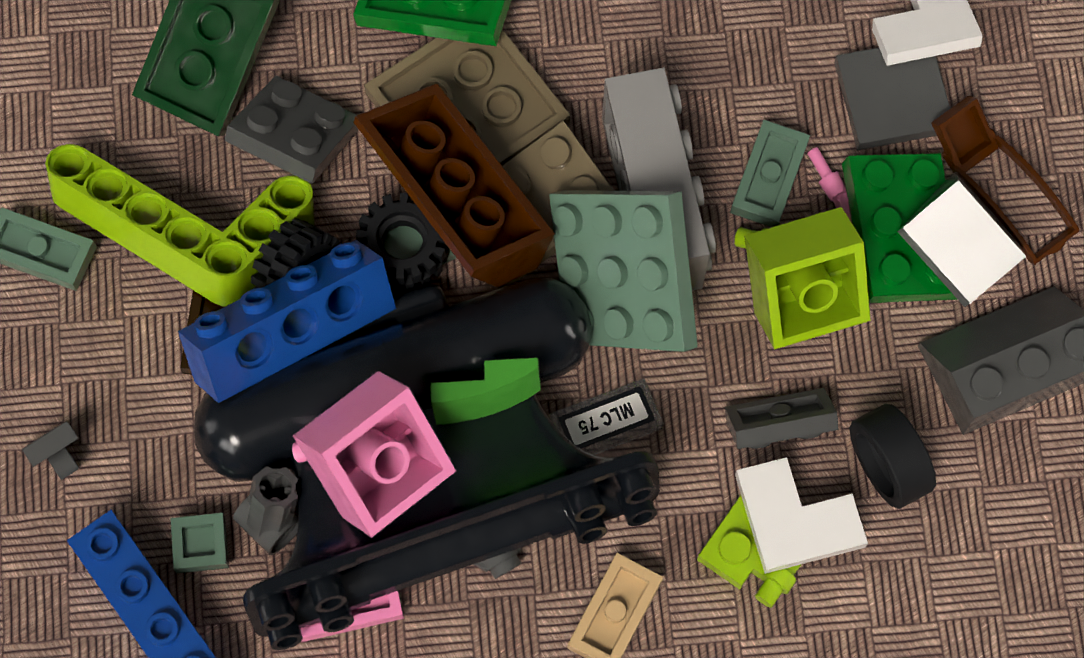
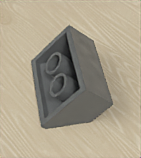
[918,286,1084,435]

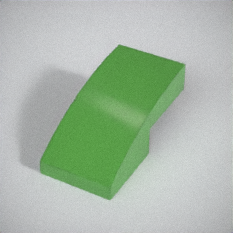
[431,358,541,425]

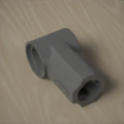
[233,466,298,555]

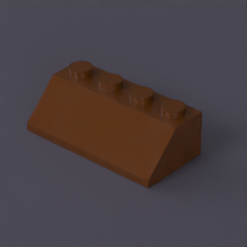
[353,84,555,287]

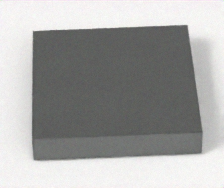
[834,48,950,150]

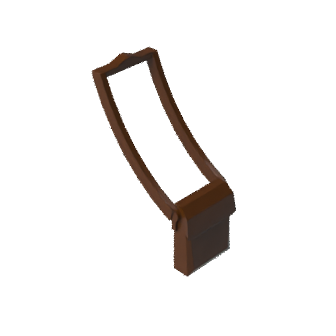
[931,95,1080,265]

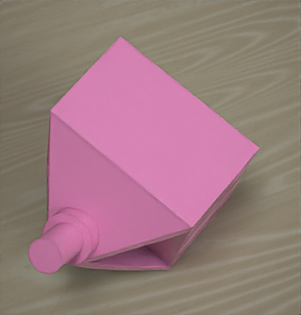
[292,371,456,537]

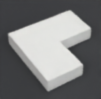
[872,0,983,66]
[735,457,868,574]

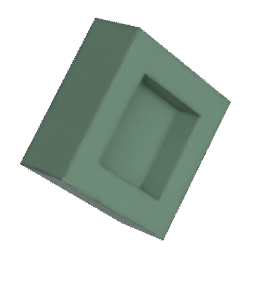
[170,513,229,574]

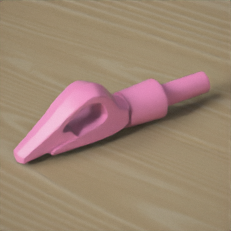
[807,147,852,222]

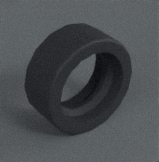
[849,404,936,509]

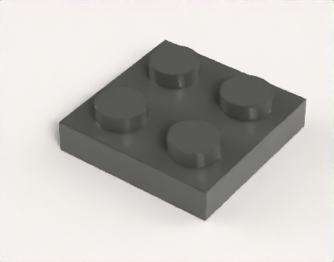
[225,75,359,184]

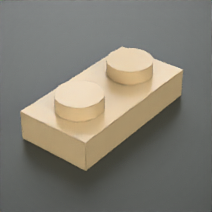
[567,553,663,658]

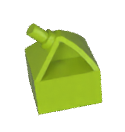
[734,207,871,350]

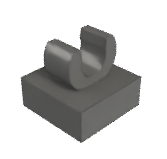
[22,421,79,480]

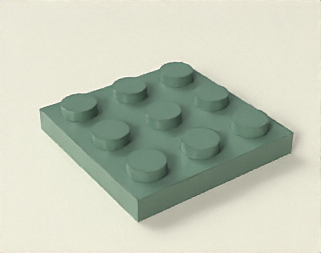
[549,190,698,352]

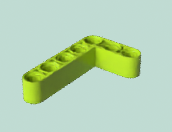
[45,144,315,307]

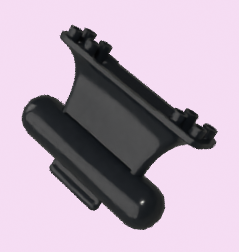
[194,277,660,650]

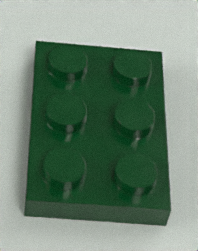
[132,0,280,137]

